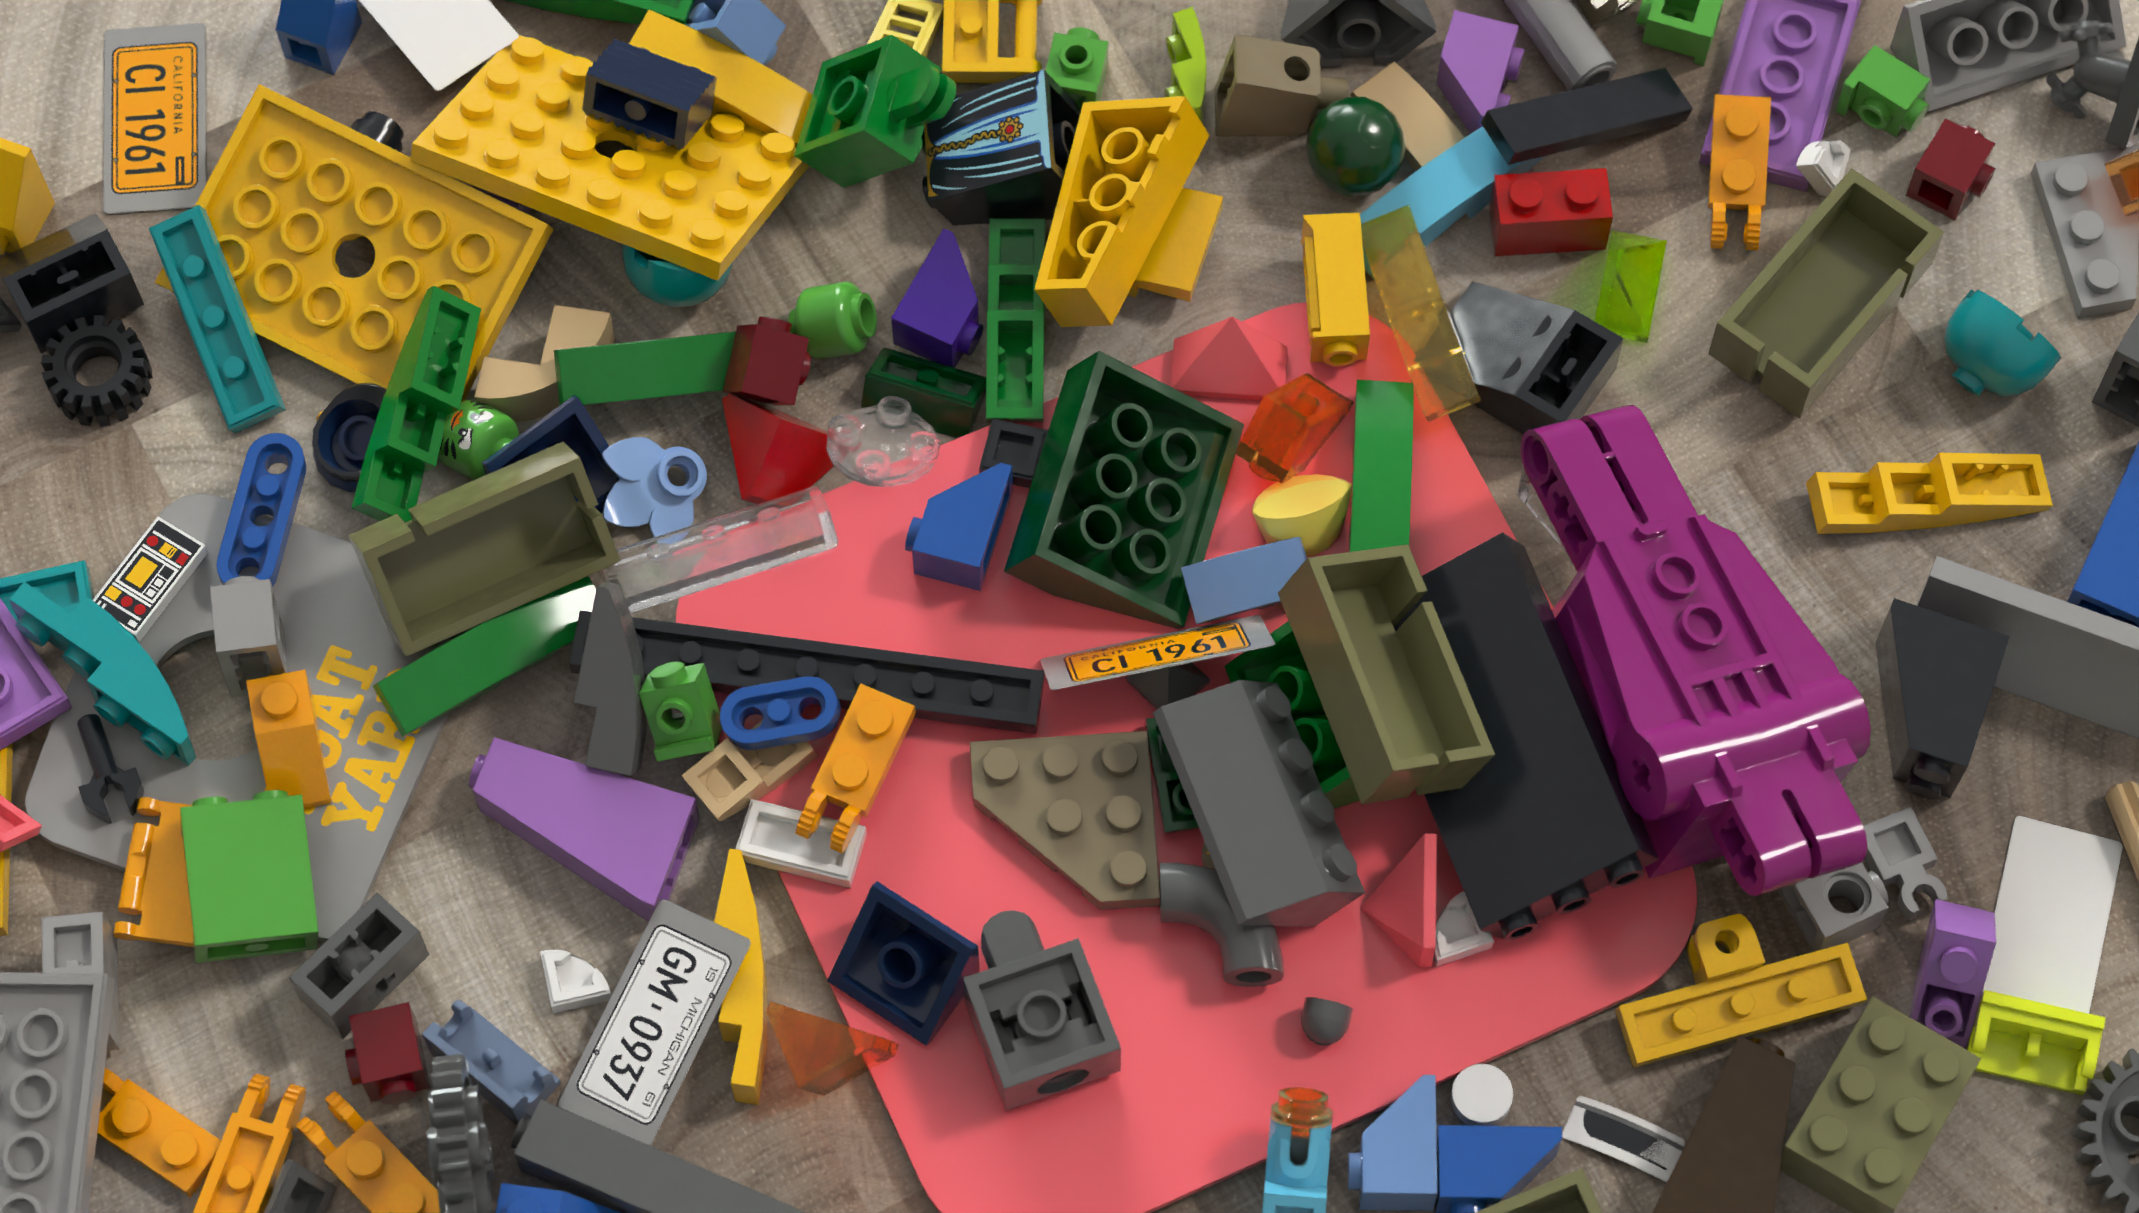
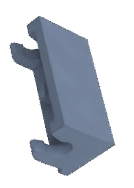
[422,1000,561,1125]

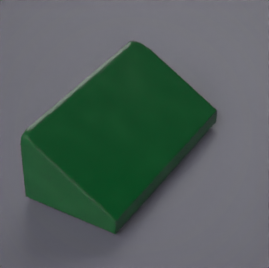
[861,348,986,438]

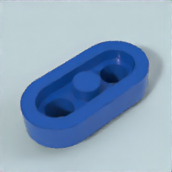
[720,676,841,750]

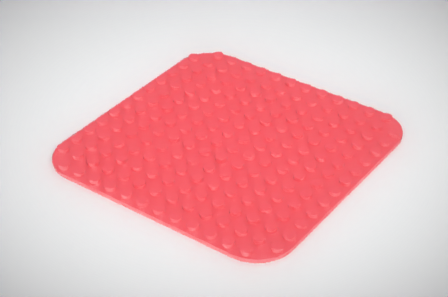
[675,302,1697,1213]

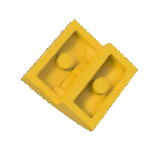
[1128,188,1223,302]

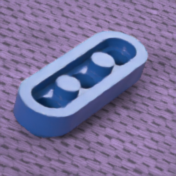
[216,433,307,587]

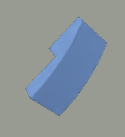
[1181,536,1307,625]

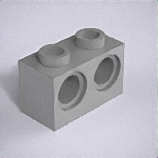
[210,576,288,696]
[1777,862,1889,952]

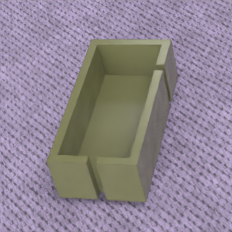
[1708,168,1944,419]
[348,442,621,657]
[1278,544,1495,804]

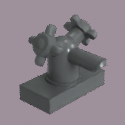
[2046,20,2139,149]

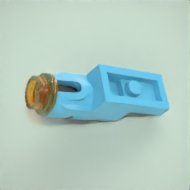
[1262,1087,1333,1213]

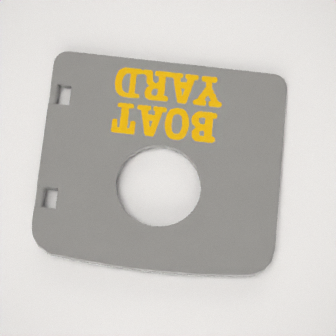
[25,493,480,943]

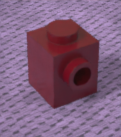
[1905,118,1996,221]
[722,316,811,406]
[345,1002,431,1104]

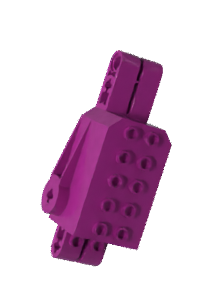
[1520,405,1871,896]

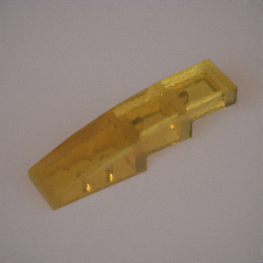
[1361,205,1482,422]

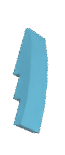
[1360,126,1545,280]

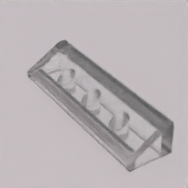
[602,486,838,613]

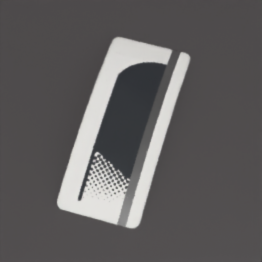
[1562,1096,1685,1182]

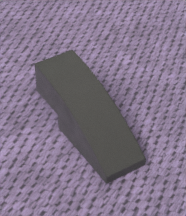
[573,581,646,776]

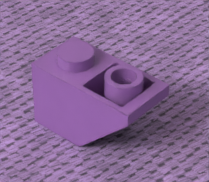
[1437,10,1525,134]
[1909,899,1996,1049]

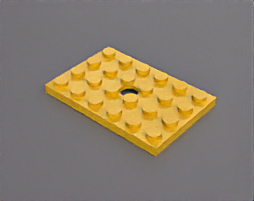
[410,35,809,281]
[154,84,554,402]

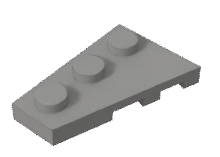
[2031,144,2139,318]

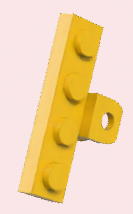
[1615,914,1867,1068]

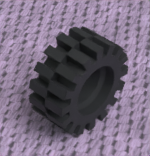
[41,315,153,427]

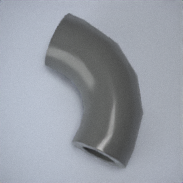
[1159,862,1284,987]

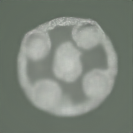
[826,396,940,488]

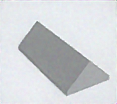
[1890,0,2127,112]

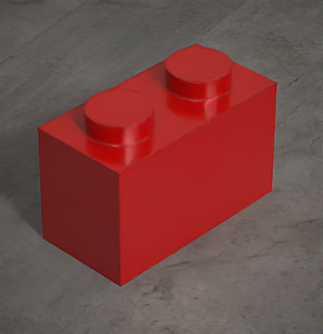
[1489,168,1613,257]

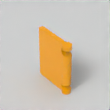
[113,797,194,947]

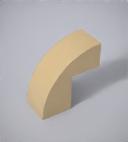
[474,305,616,422]

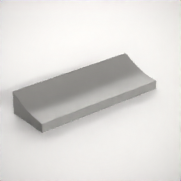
[1916,556,2139,739]

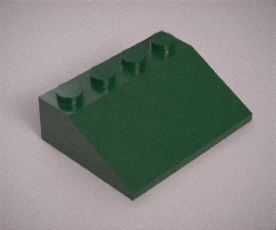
[1004,351,1244,629]

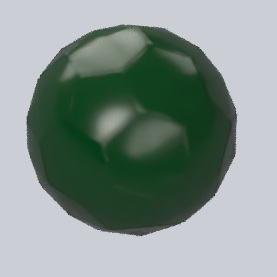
[1306,97,1406,196]

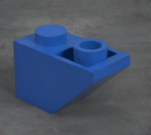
[276,0,362,75]

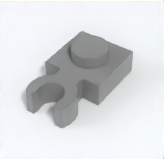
[1863,807,1947,921]

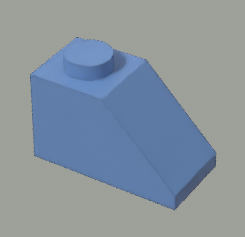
[685,0,786,66]
[1347,1075,1437,1211]

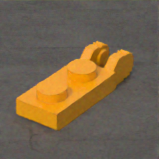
[1708,94,1771,251]
[795,684,916,854]
[97,1067,221,1198]
[193,1073,306,1213]
[295,1090,440,1213]

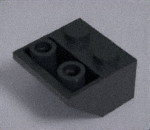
[0,213,144,354]

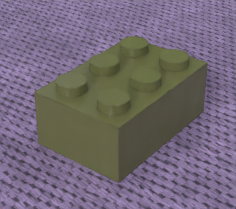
[1780,996,1982,1213]

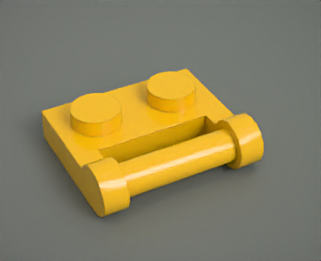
[942,0,1043,83]

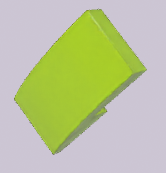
[1164,7,1206,123]

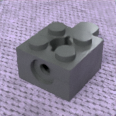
[963,910,1121,1111]

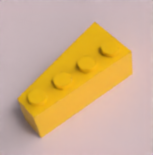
[1034,96,1210,327]

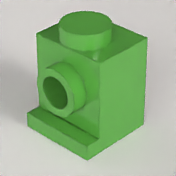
[1636,0,1724,66]
[1046,27,1109,109]
[1835,45,1930,138]
[639,662,723,762]

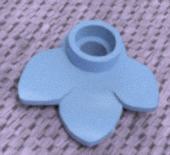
[602,437,707,547]

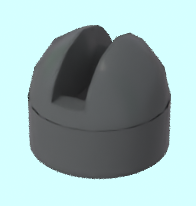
[1301,997,1353,1045]

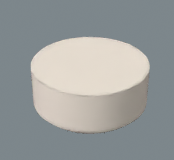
[1451,1064,1513,1126]

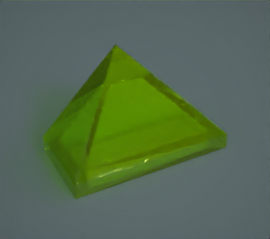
[1594,230,1667,343]

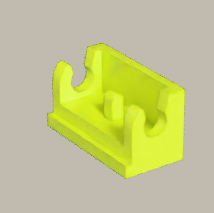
[1966,990,2106,1095]

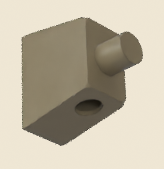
[1214,34,1348,137]

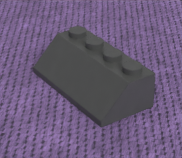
[1153,680,1365,927]

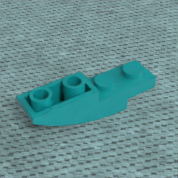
[9,582,196,766]

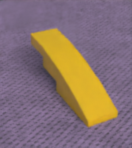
[629,10,813,145]
[1806,453,2053,534]
[714,848,767,1105]

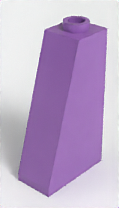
[469,737,700,922]

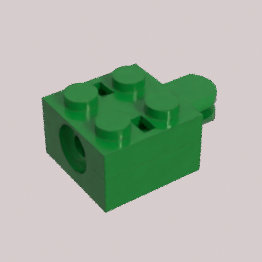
[794,35,956,188]

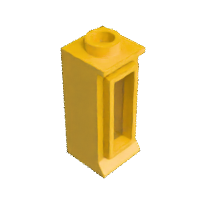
[1301,212,1370,366]

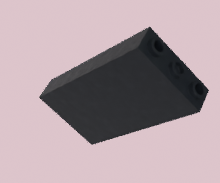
[1394,532,1659,940]

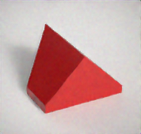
[722,393,858,511]

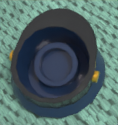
[312,383,386,492]

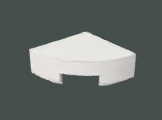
[1796,140,1851,197]
[1433,891,1494,967]
[540,950,611,1013]

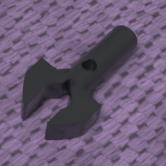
[77,714,144,824]

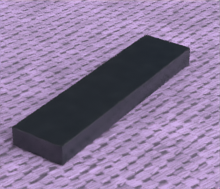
[1481,68,1693,165]

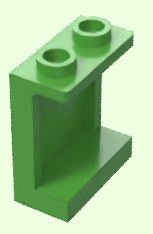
[180,790,318,963]

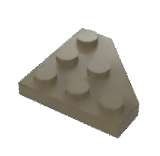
[970,731,1160,910]

